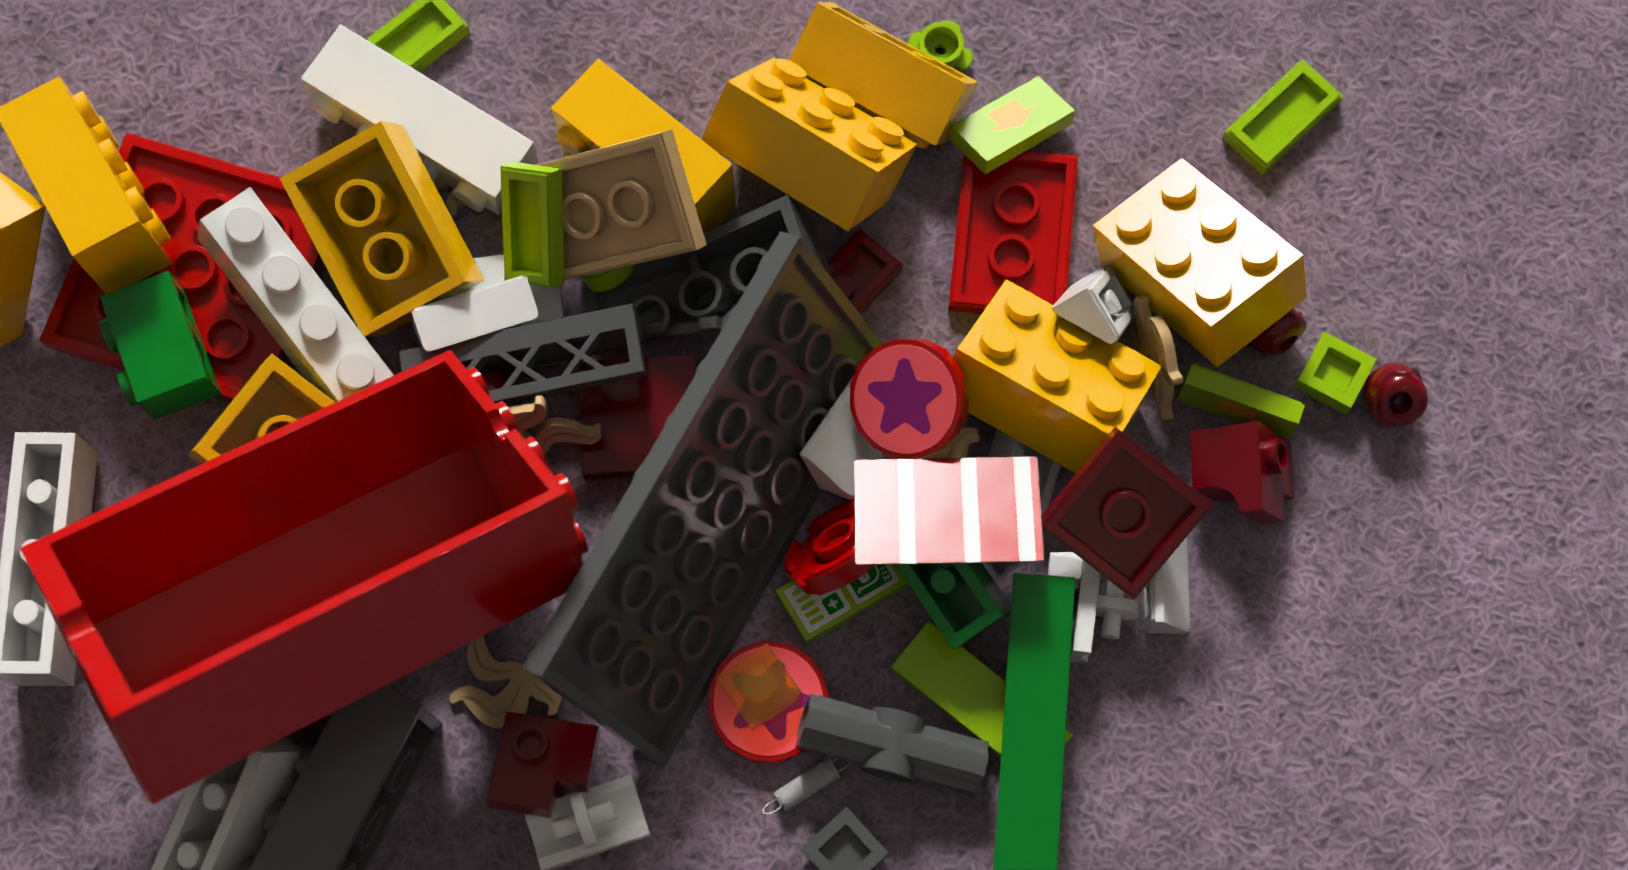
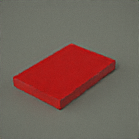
[948,151,1078,314]

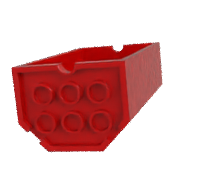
[20,349,588,805]

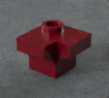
[1190,421,1294,525]
[486,711,600,818]

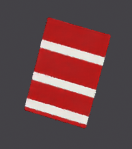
[854,456,1044,564]

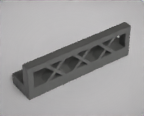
[399,303,647,405]

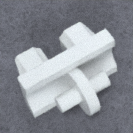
[1047,552,1141,664]
[524,774,651,870]

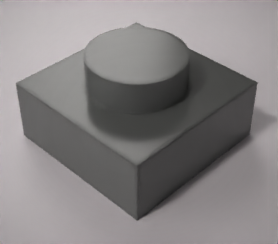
[801,806,889,870]

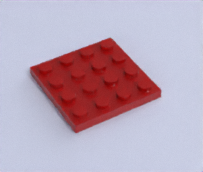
[39,132,323,403]

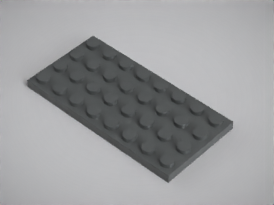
[523,231,883,768]

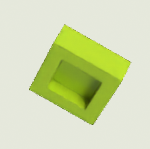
[1293,332,1377,415]

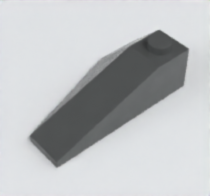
[582,195,829,339]

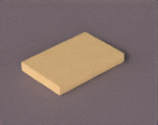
[537,129,707,280]

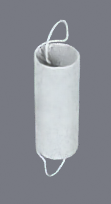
[763,757,851,814]

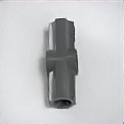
[795,693,989,795]

